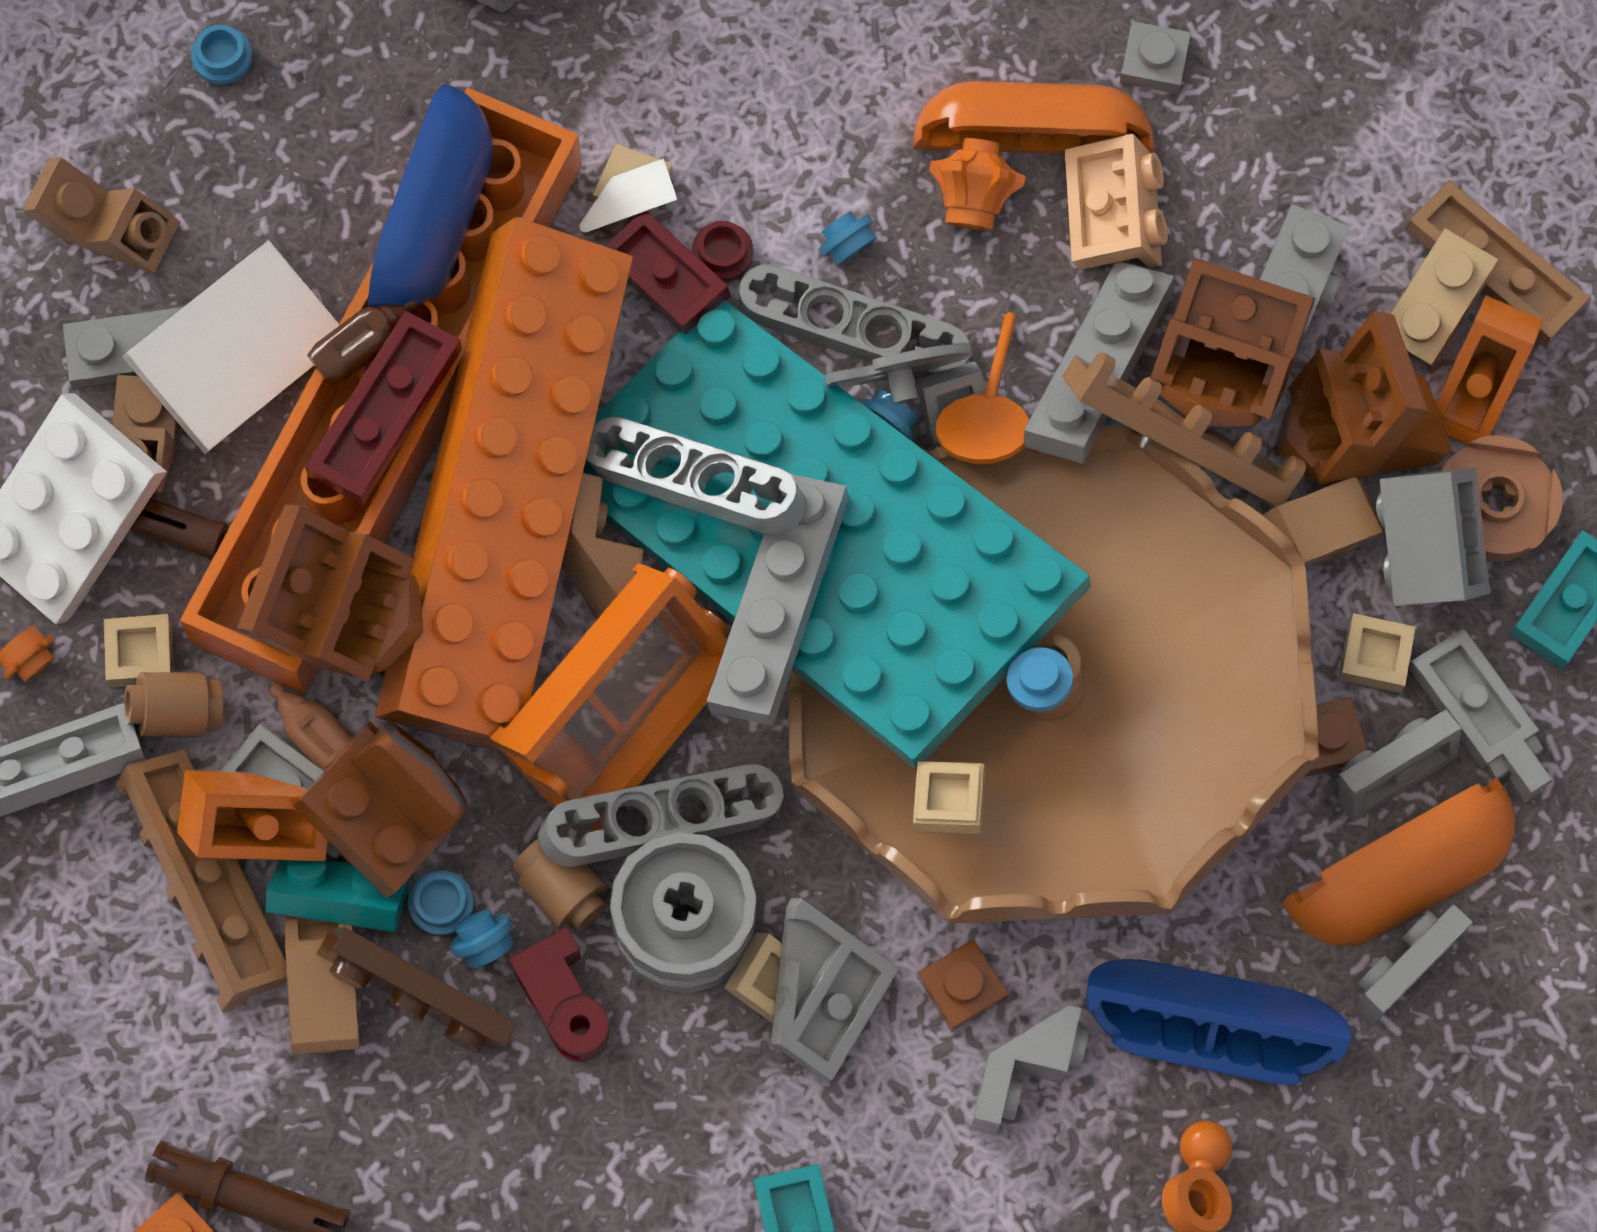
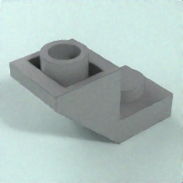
[971,1005,1089,1135]

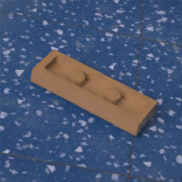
[1405,180,1590,348]

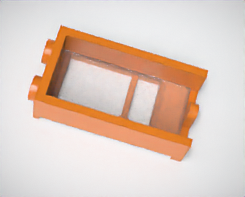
[489,563,730,832]

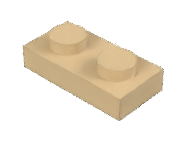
[1391,228,1499,368]

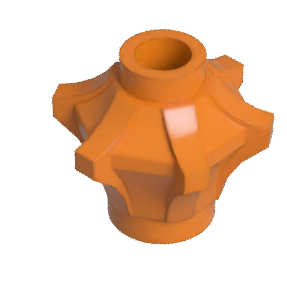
[929,138,1026,231]

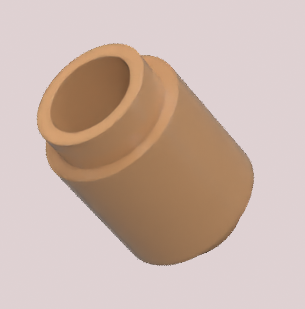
[124,672,224,737]
[512,838,609,931]

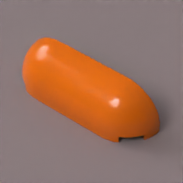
[913,81,1155,154]
[1282,778,1516,946]

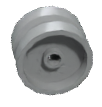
[610,832,756,994]

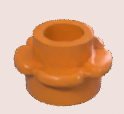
[0,625,55,683]

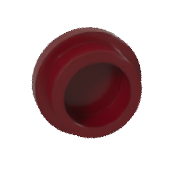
[692,221,753,282]

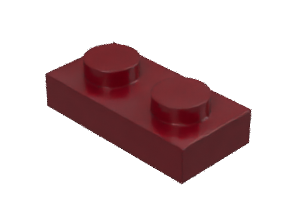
[604,211,731,335]

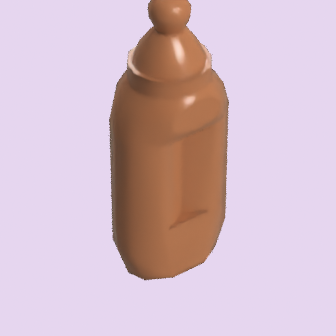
[269,683,354,771]

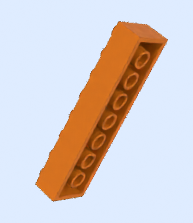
[375,216,633,751]

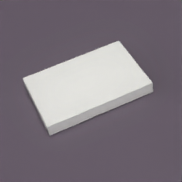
[123,240,339,454]

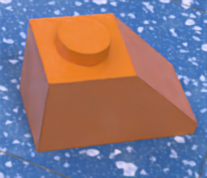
[1436,295,1543,445]
[177,770,328,861]

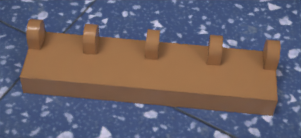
[1062,352,1306,506]
[115,749,287,1013]

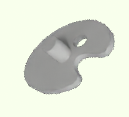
[824,343,973,404]

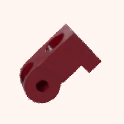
[509,927,609,1062]

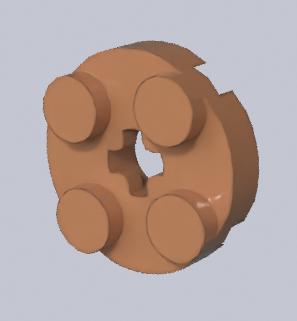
[1441,435,1563,562]

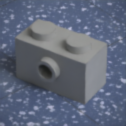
[1260,204,1350,359]
[1376,467,1490,606]

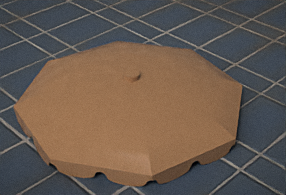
[788,426,1319,924]

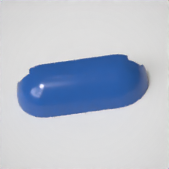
[368,84,493,307]
[1087,959,1351,1085]

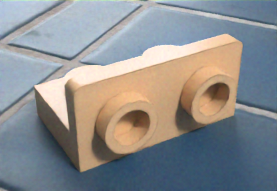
[1065,134,1168,270]

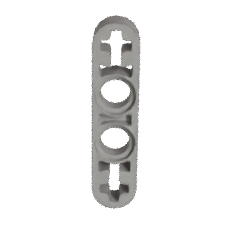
[739,264,969,379]
[586,417,806,535]
[538,764,784,867]

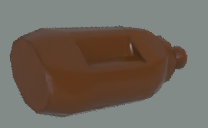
[307,301,417,385]

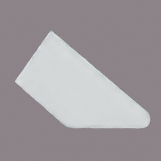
[579,159,677,232]

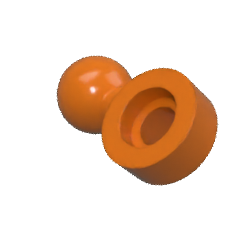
[1162,1120,1233,1232]

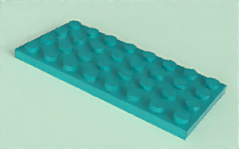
[583,300,1091,770]

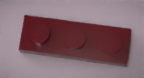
[305,310,462,505]

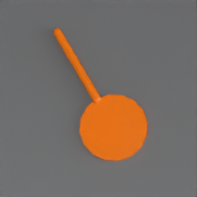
[936,312,1029,464]

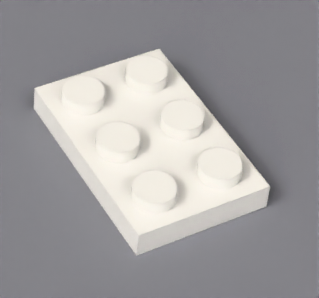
[0,393,167,624]

